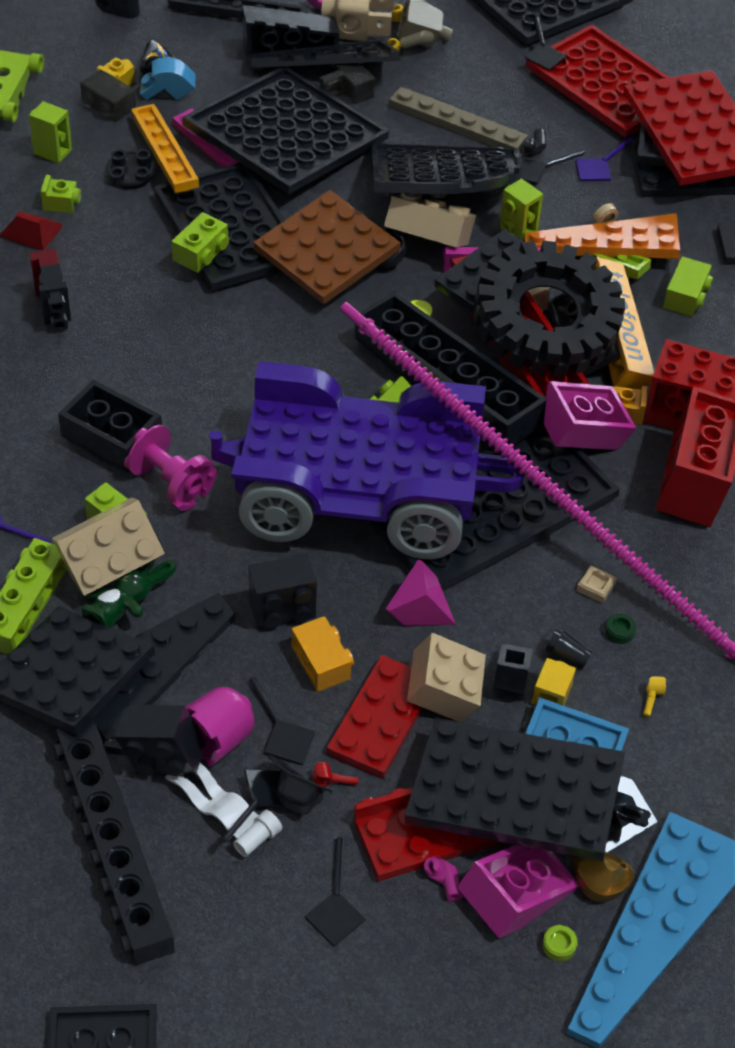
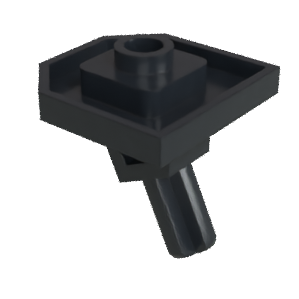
[605,776,657,852]

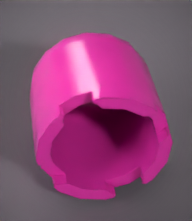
[186,687,255,767]

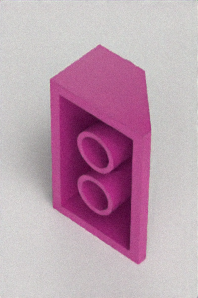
[544,381,636,450]

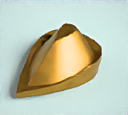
[572,852,634,902]

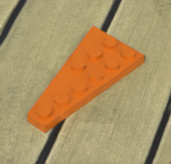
[525,213,680,259]

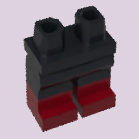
[29,248,71,331]

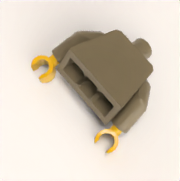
[387,0,453,54]

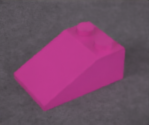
[457,845,579,938]

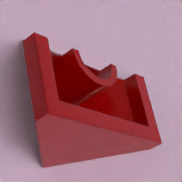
[0,211,63,251]

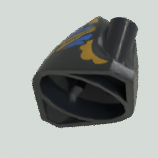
[140,38,175,74]

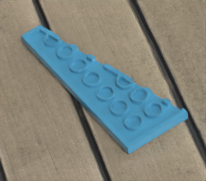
[566,812,735,1048]

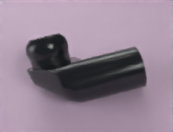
[523,128,547,156]

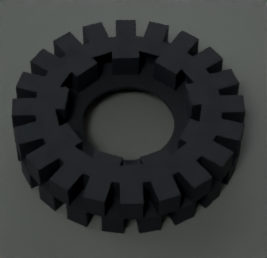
[473,241,625,376]

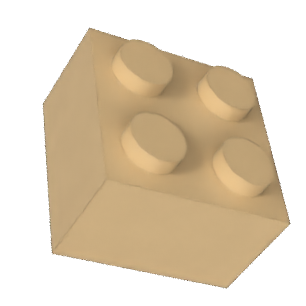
[407,633,486,722]

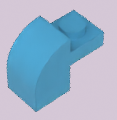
[140,57,196,101]

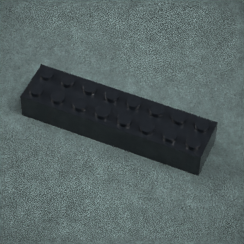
[355,291,546,445]

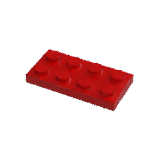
[326,655,423,780]

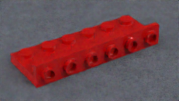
[353,787,504,882]

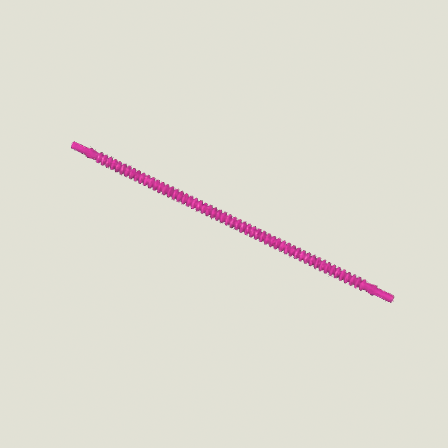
[340,302,735,660]

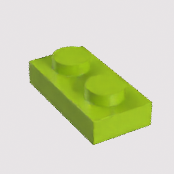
[593,254,651,279]

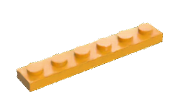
[131,104,199,193]

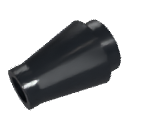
[544,630,592,668]

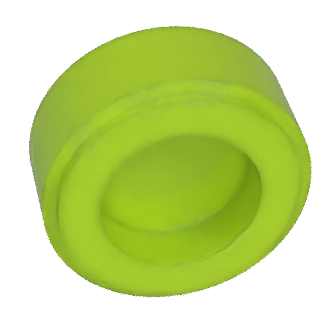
[542,925,578,962]

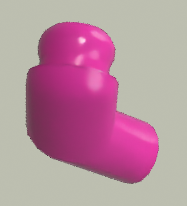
[424,857,463,901]

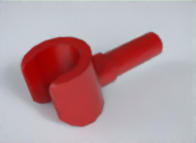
[312,762,359,787]

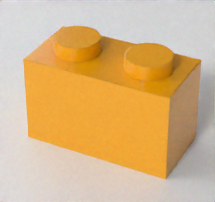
[291,616,354,692]

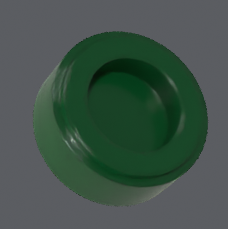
[605,614,636,644]

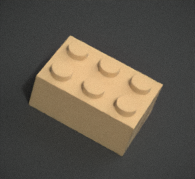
[384,193,476,248]
[52,497,165,596]

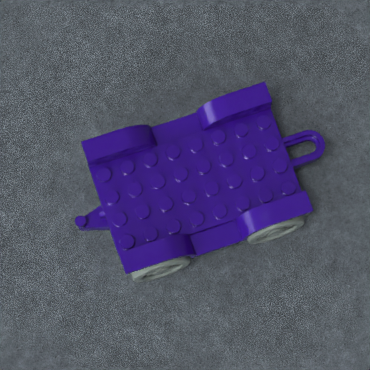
[209,361,525,559]

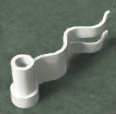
[165,763,282,857]

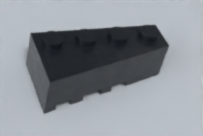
[242,5,339,58]

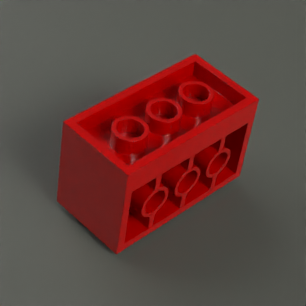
[643,339,735,431]
[655,386,735,527]

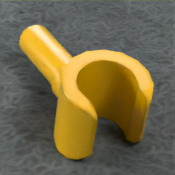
[643,676,666,718]

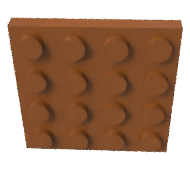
[253,190,400,304]

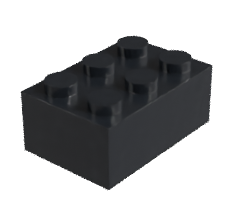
[58,379,162,473]

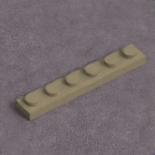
[389,87,528,152]

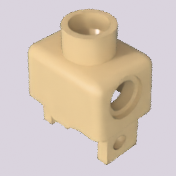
[321,0,393,41]

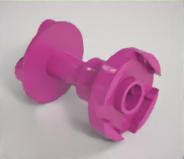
[124,425,217,511]

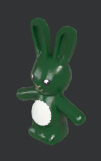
[82,559,177,628]

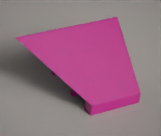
[386,560,456,626]

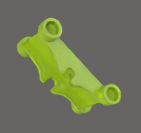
[0,50,44,122]

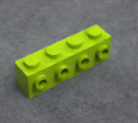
[0,538,67,655]

